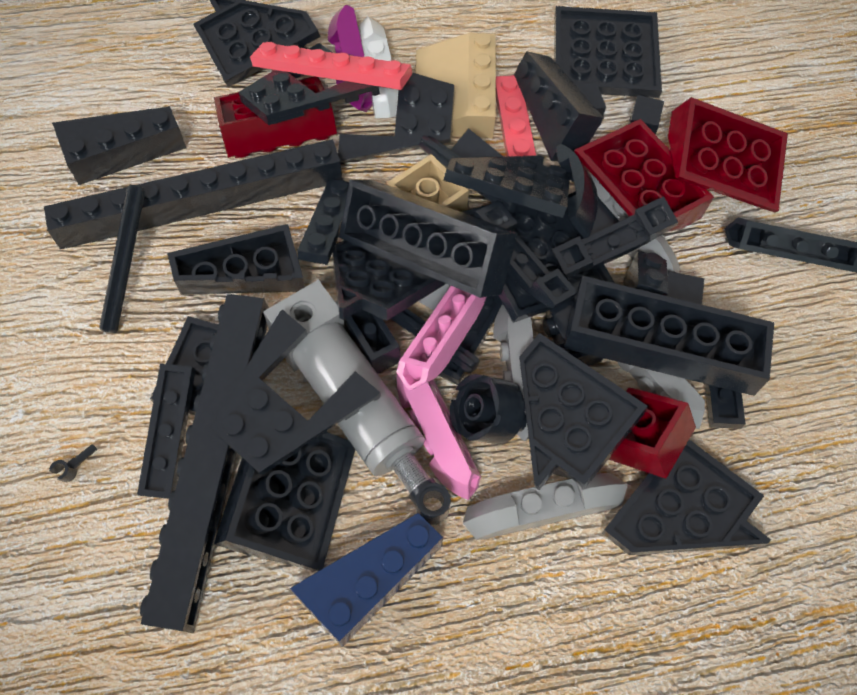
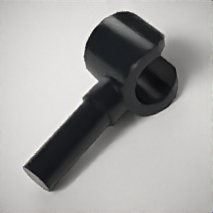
[49,444,97,482]

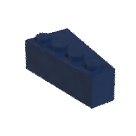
[290,513,443,647]

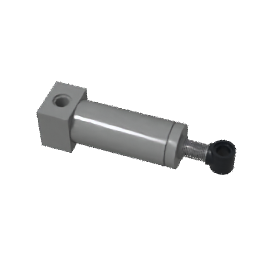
[263,280,451,525]

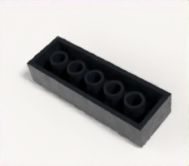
[339,179,518,298]
[564,276,774,396]

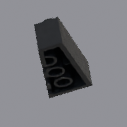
[167,224,305,295]

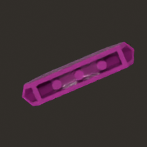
[328,5,372,112]

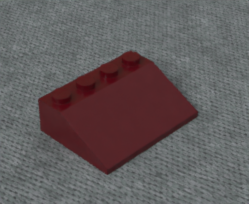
[214,76,337,158]
[668,97,788,213]
[574,119,714,232]

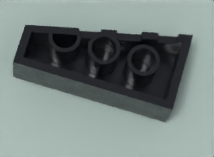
[514,51,604,162]
[52,106,186,185]

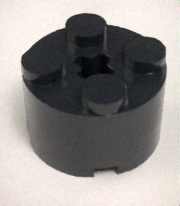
[450,374,527,444]

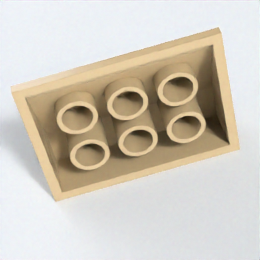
[415,32,496,138]

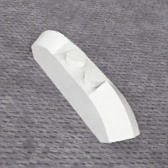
[358,16,398,119]

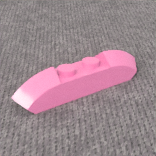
[397,286,486,390]
[397,357,481,500]

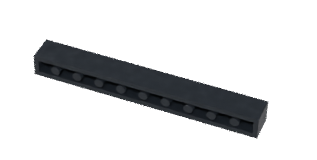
[44,139,342,250]
[140,294,269,633]

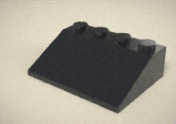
[213,432,355,572]

